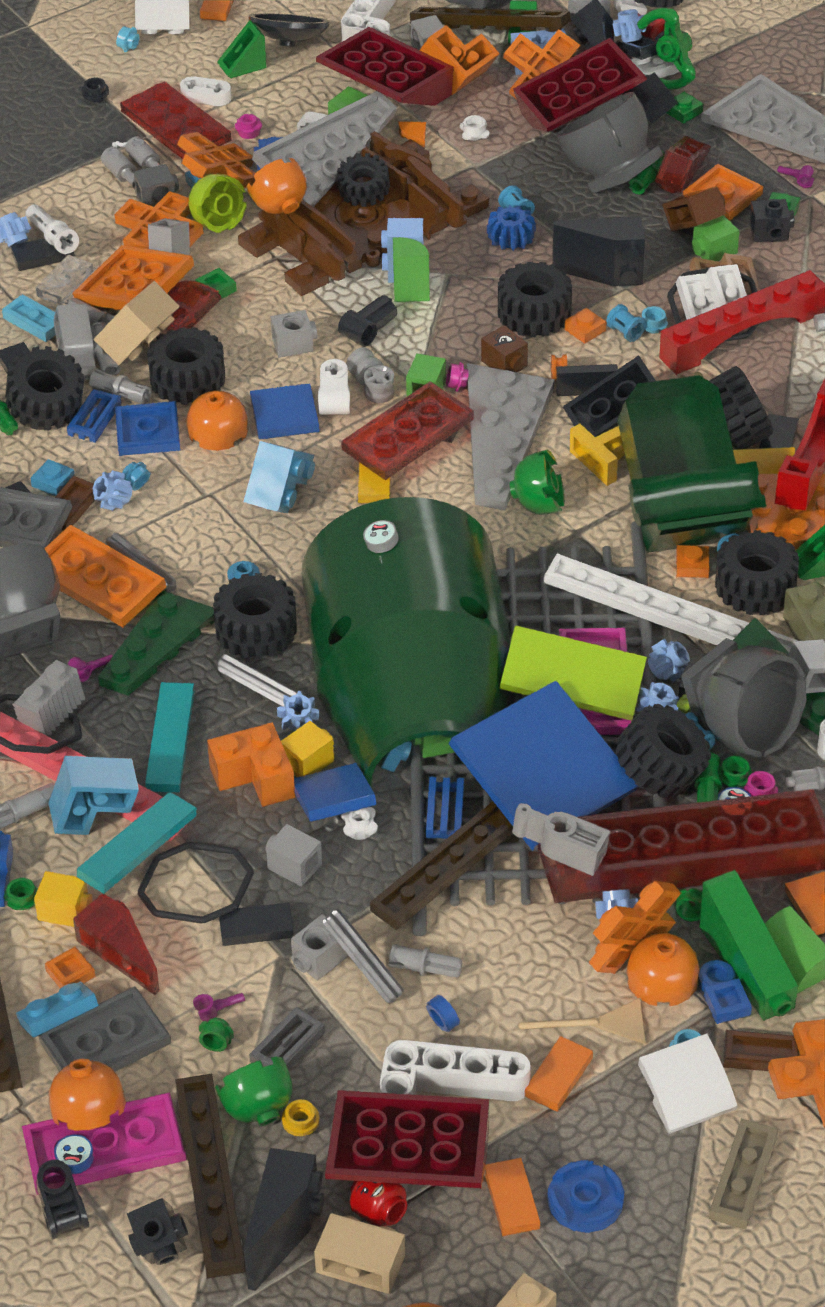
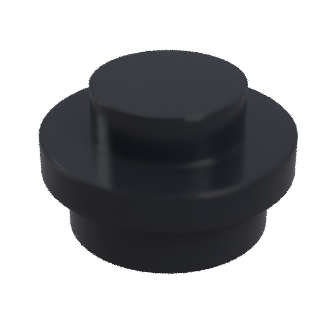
[82,77,109,102]

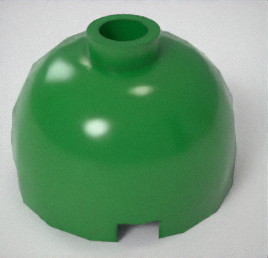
[510,449,565,515]
[215,1056,293,1127]

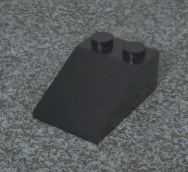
[552,217,645,286]
[563,355,656,437]
[244,1148,324,1291]

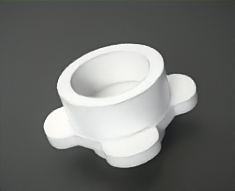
[460,115,489,141]
[341,807,378,840]

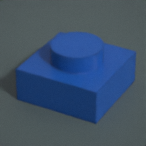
[704,978,752,1024]

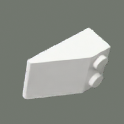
[135,0,189,34]

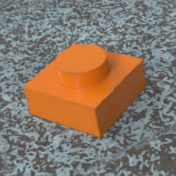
[564,308,607,344]
[676,545,709,578]

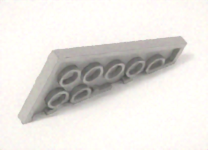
[701,74,825,163]
[252,91,397,207]

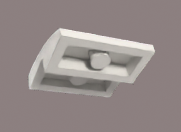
[675,264,747,320]
[638,1034,737,1134]

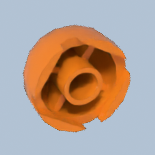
[247,158,307,214]
[187,391,249,451]
[627,933,700,1006]
[49,1059,126,1131]

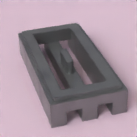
[249,1007,325,1070]

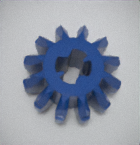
[487,204,536,251]

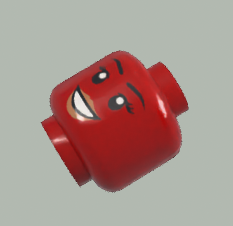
[350,1181,408,1227]

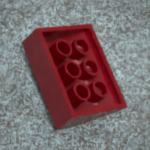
[316,27,454,106]
[513,38,647,132]
[325,1090,490,1189]

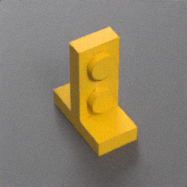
[570,424,625,486]

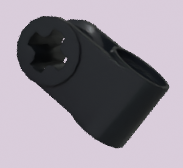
[36,1159,90,1240]

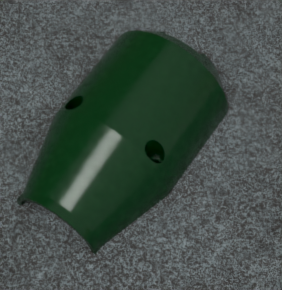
[301,497,511,787]

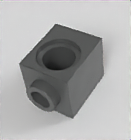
[133,164,179,207]

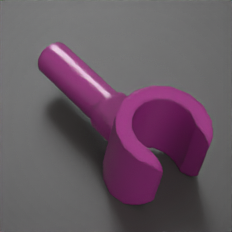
[777,165,815,188]
[68,654,113,682]
[193,993,245,1022]

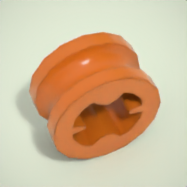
[551,354,567,382]

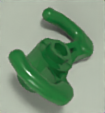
[637,8,696,90]

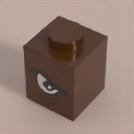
[481,325,528,372]

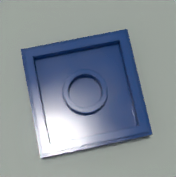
[250,383,320,439]
[115,401,181,456]
[294,763,376,822]

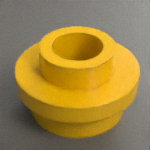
[282,1099,320,1136]

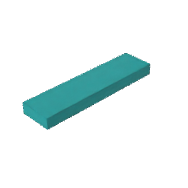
[145,682,195,792]
[77,792,197,894]

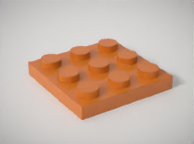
[73,245,195,310]
[747,474,825,549]

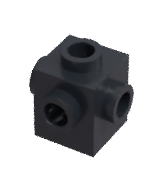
[749,199,795,242]
[127,1198,188,1265]

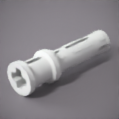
[25,204,79,254]

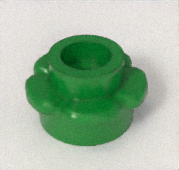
[719,756,752,787]
[4,878,38,910]
[676,888,702,922]
[199,1018,234,1052]

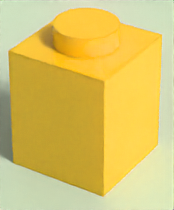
[281,721,334,778]
[34,871,92,928]

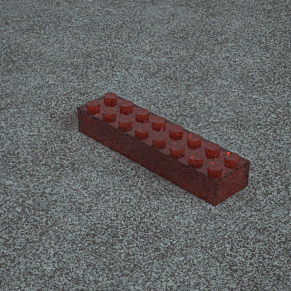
[538,789,825,903]

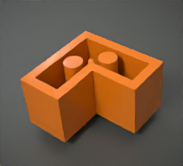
[420,25,500,95]
[207,722,295,807]

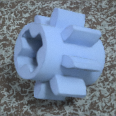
[613,9,647,42]
[0,212,32,248]
[93,470,132,511]
[648,639,690,682]
[636,682,679,712]
[277,691,319,731]
[595,889,638,919]

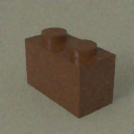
[662,186,727,231]

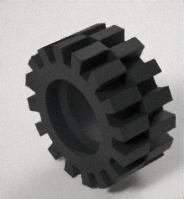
[337,153,390,207]

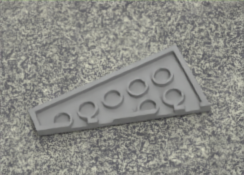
[467,363,554,511]

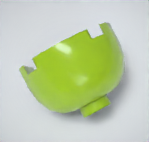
[188,174,247,233]

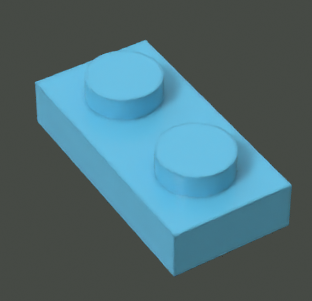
[2,294,56,342]

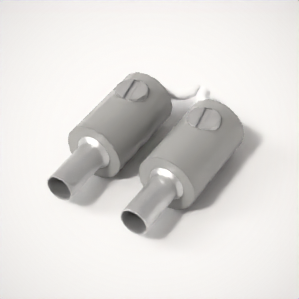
[101,136,160,187]

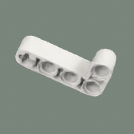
[341,0,396,42]
[380,1040,531,1101]

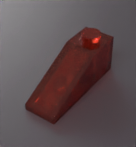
[655,136,711,193]
[73,893,160,995]

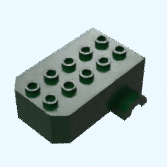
[617,375,767,553]

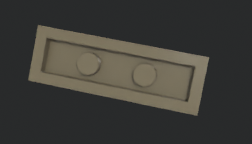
[709,1118,778,1230]

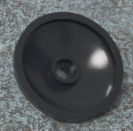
[248,13,329,47]

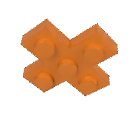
[503,29,580,99]
[177,132,256,188]
[114,191,204,249]
[589,881,681,974]
[768,1019,825,1128]

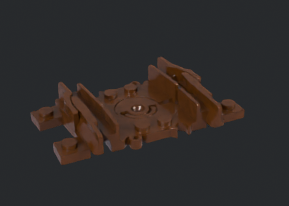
[238,131,489,296]

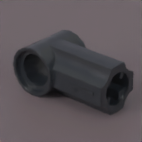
[338,295,397,347]

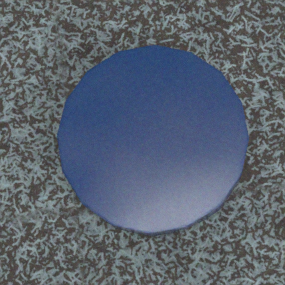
[547,1160,625,1233]

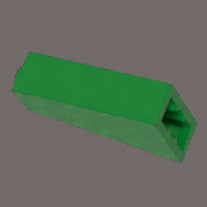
[699,870,798,1021]

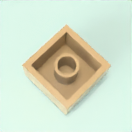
[93,281,180,365]

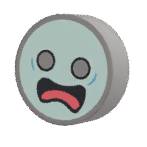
[363,520,399,553]

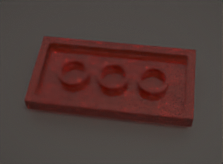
[120,81,232,159]
[341,381,474,480]

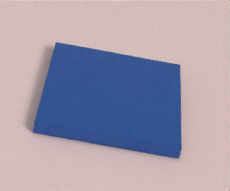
[449,681,638,851]

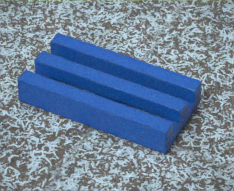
[67,389,122,443]
[426,777,464,839]

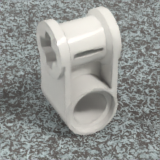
[318,359,350,415]

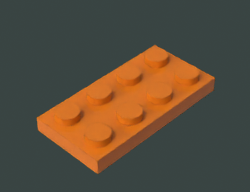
[44,525,167,628]

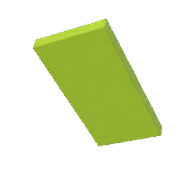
[499,625,647,721]

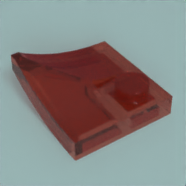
[166,280,222,330]

